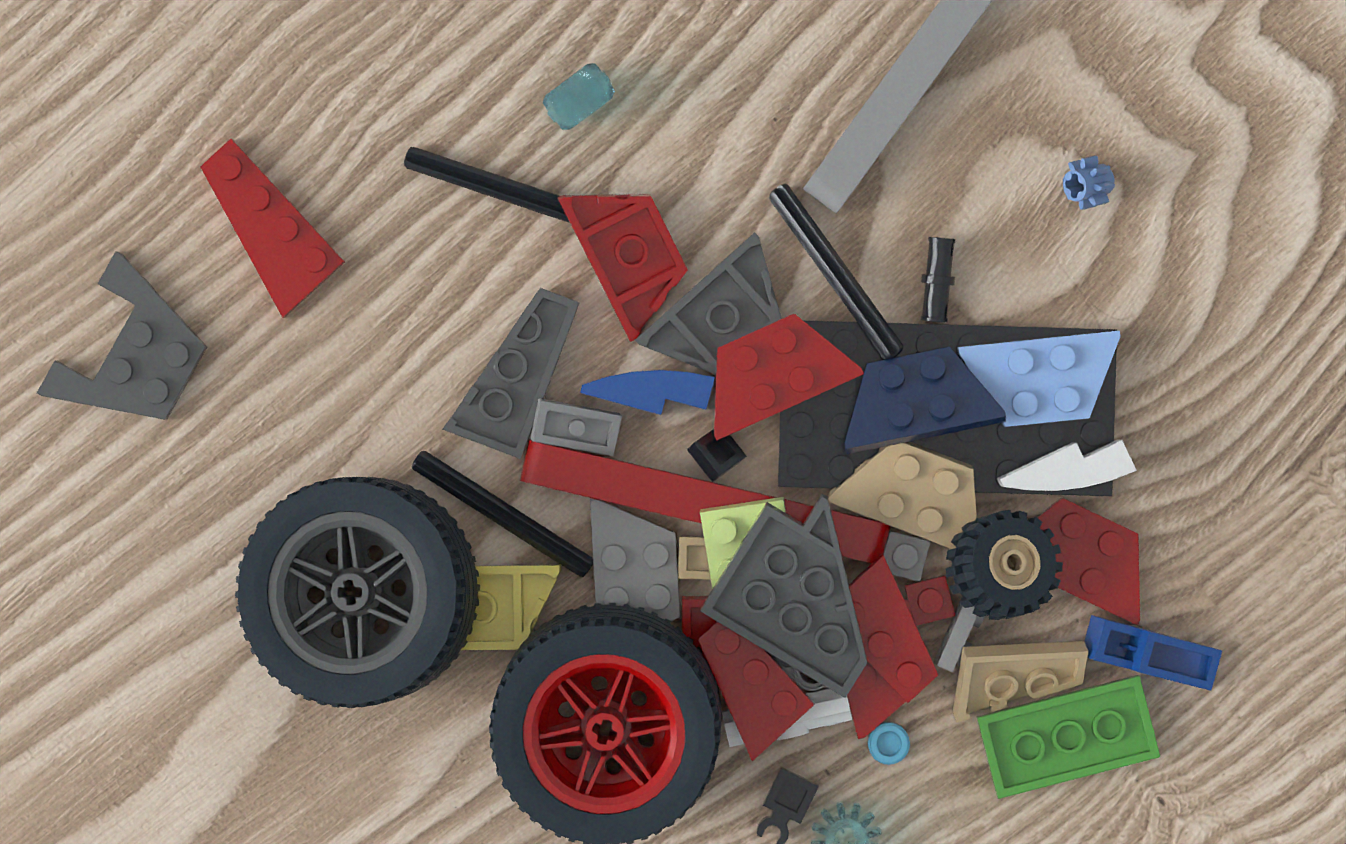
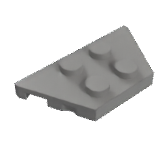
[590,499,680,621]

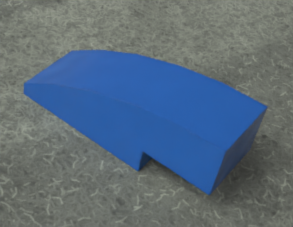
[580,370,715,415]
[1084,615,1222,691]

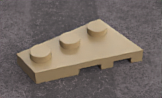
[953,641,1088,723]

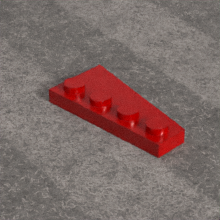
[200,139,345,318]

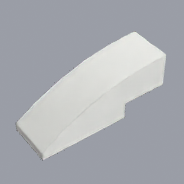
[997,440,1137,491]

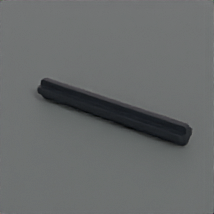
[404,147,570,223]
[769,183,903,360]
[412,451,593,577]

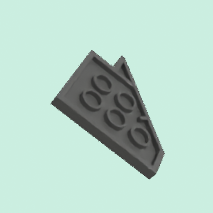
[701,493,867,698]

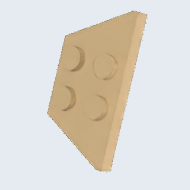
[828,442,977,549]

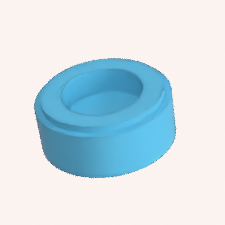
[867,722,910,765]

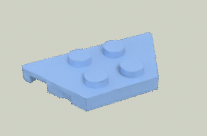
[957,331,1120,427]

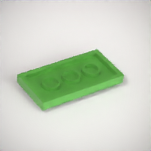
[976,675,1160,799]

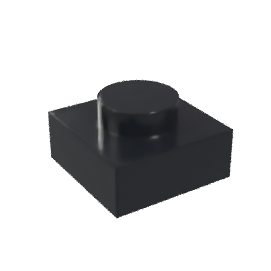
[687,429,747,482]

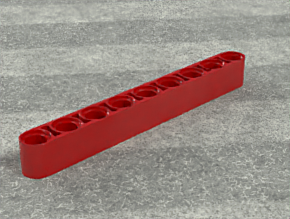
[519,440,891,563]

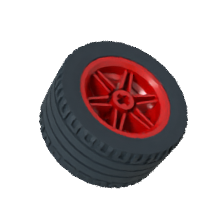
[489,603,722,844]

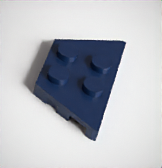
[845,347,1006,454]

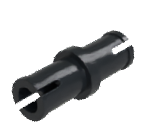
[921,237,956,323]

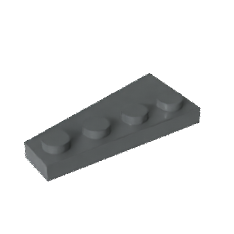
[442,288,580,459]

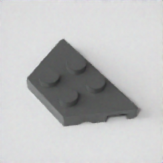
[635,232,782,375]

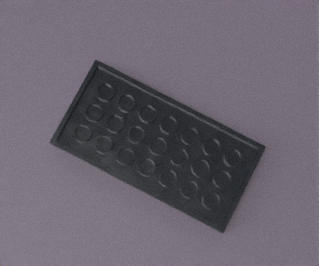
[778,321,1117,496]

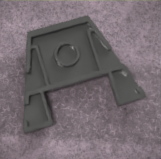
[37,251,208,420]

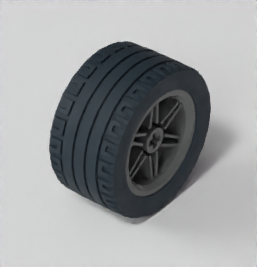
[235,477,480,708]

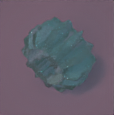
[543,63,615,130]
[811,802,882,844]

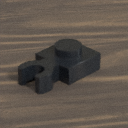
[757,767,819,844]

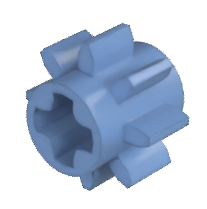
[1063,156,1115,210]

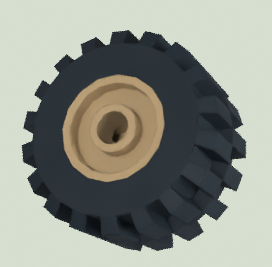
[945,510,1063,620]

